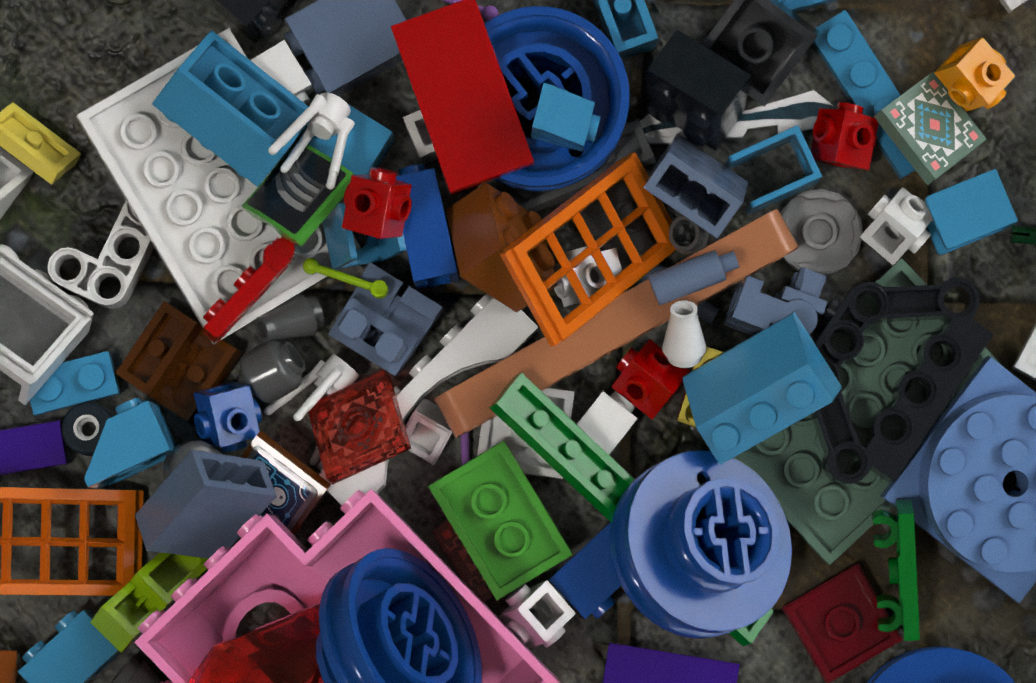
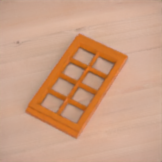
[500,152,676,346]
[0,487,144,596]

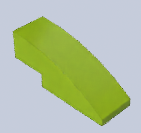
[90,552,208,653]

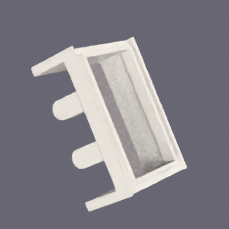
[0,244,94,405]

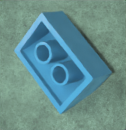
[152,30,309,187]
[682,312,842,465]

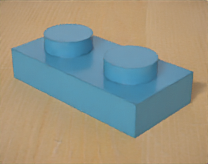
[30,351,121,416]

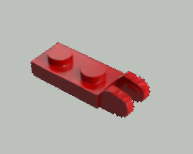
[203,236,296,343]

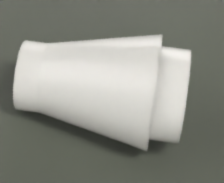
[662,300,706,368]

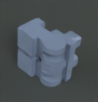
[328,262,445,376]
[722,267,828,336]

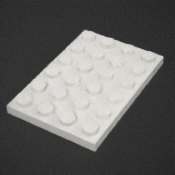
[76,28,361,344]

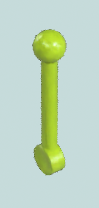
[303,258,389,299]

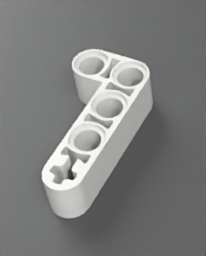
[47,201,154,309]

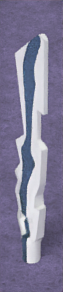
[640,90,837,145]

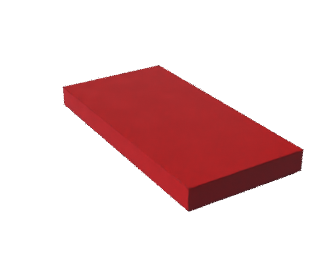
[391,0,535,194]

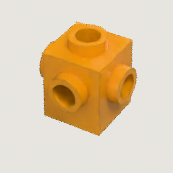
[934,37,1015,112]

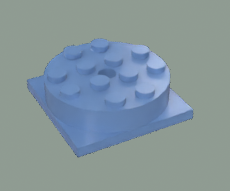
[880,356,1036,604]

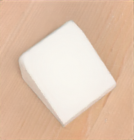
[399,399,453,465]

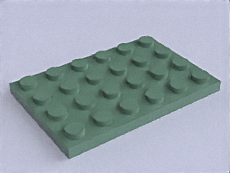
[734,258,1001,565]

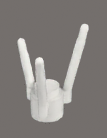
[268,92,355,190]
[264,354,359,466]

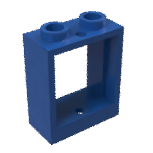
[396,164,459,291]

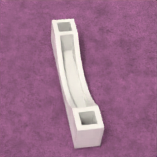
[316,294,539,505]

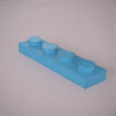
[812,10,916,180]

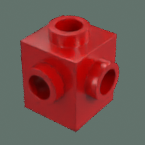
[810,102,879,170]
[342,168,412,239]
[611,339,691,420]

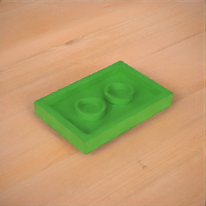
[428,440,573,600]

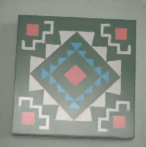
[874,71,987,185]

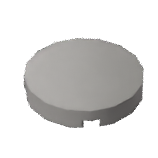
[780,189,863,276]

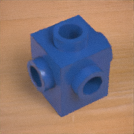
[194,382,262,452]

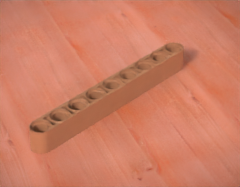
[434,209,799,438]

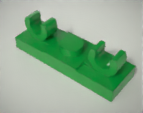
[872,499,920,641]

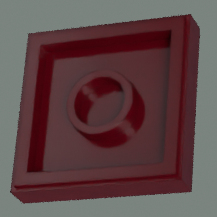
[781,563,902,683]

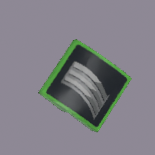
[242,140,355,247]

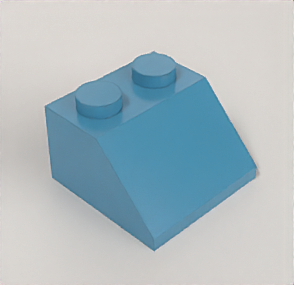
[84,398,177,489]

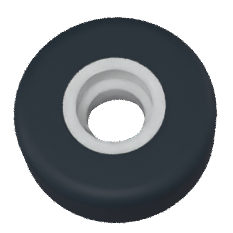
[62,402,113,456]

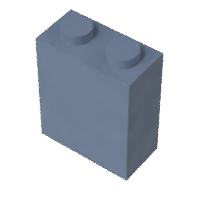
[283,0,406,96]
[643,133,748,238]
[135,450,277,559]

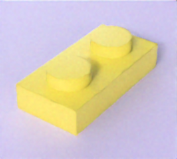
[0,102,81,185]

